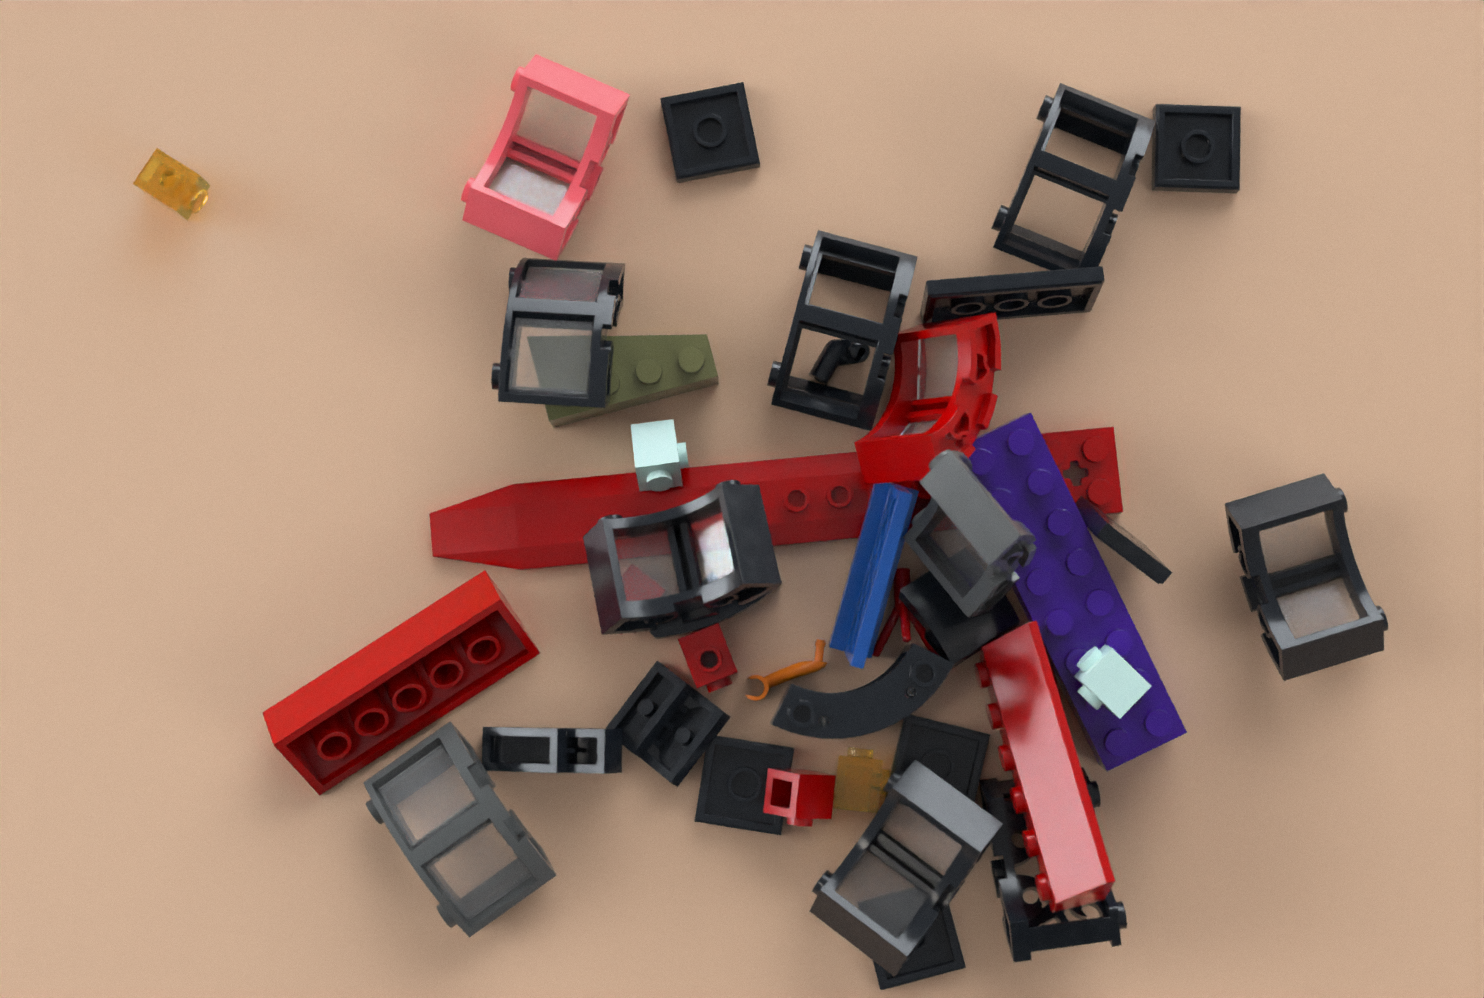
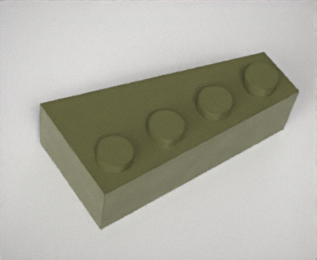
[527,334,719,427]

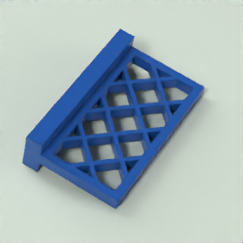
[828,482,919,669]

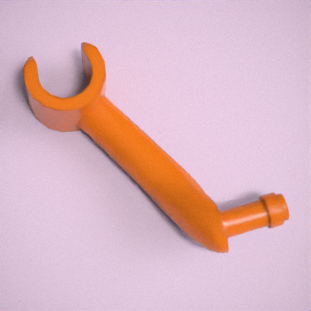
[745,639,827,701]

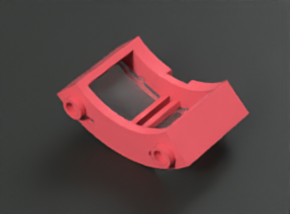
[461,54,630,261]

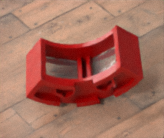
[854,312,1001,484]

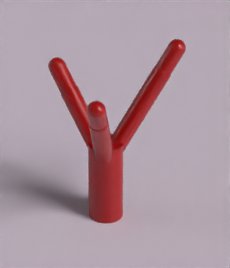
[872,568,939,657]

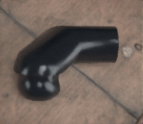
[809,338,870,385]

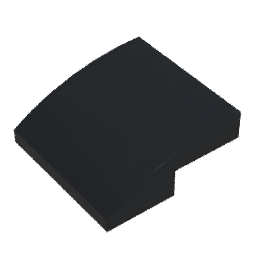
[899,546,1020,669]
[606,661,731,787]

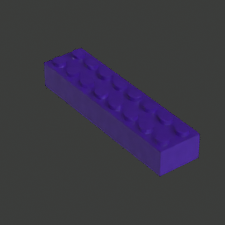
[969,413,1187,771]

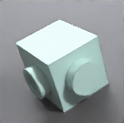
[631,419,689,491]
[1074,644,1151,719]

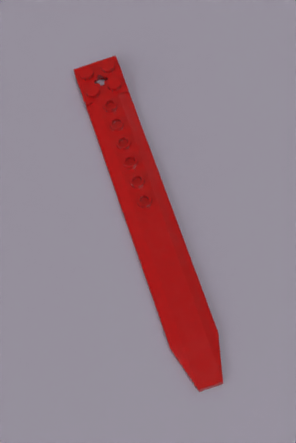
[429,427,1123,570]

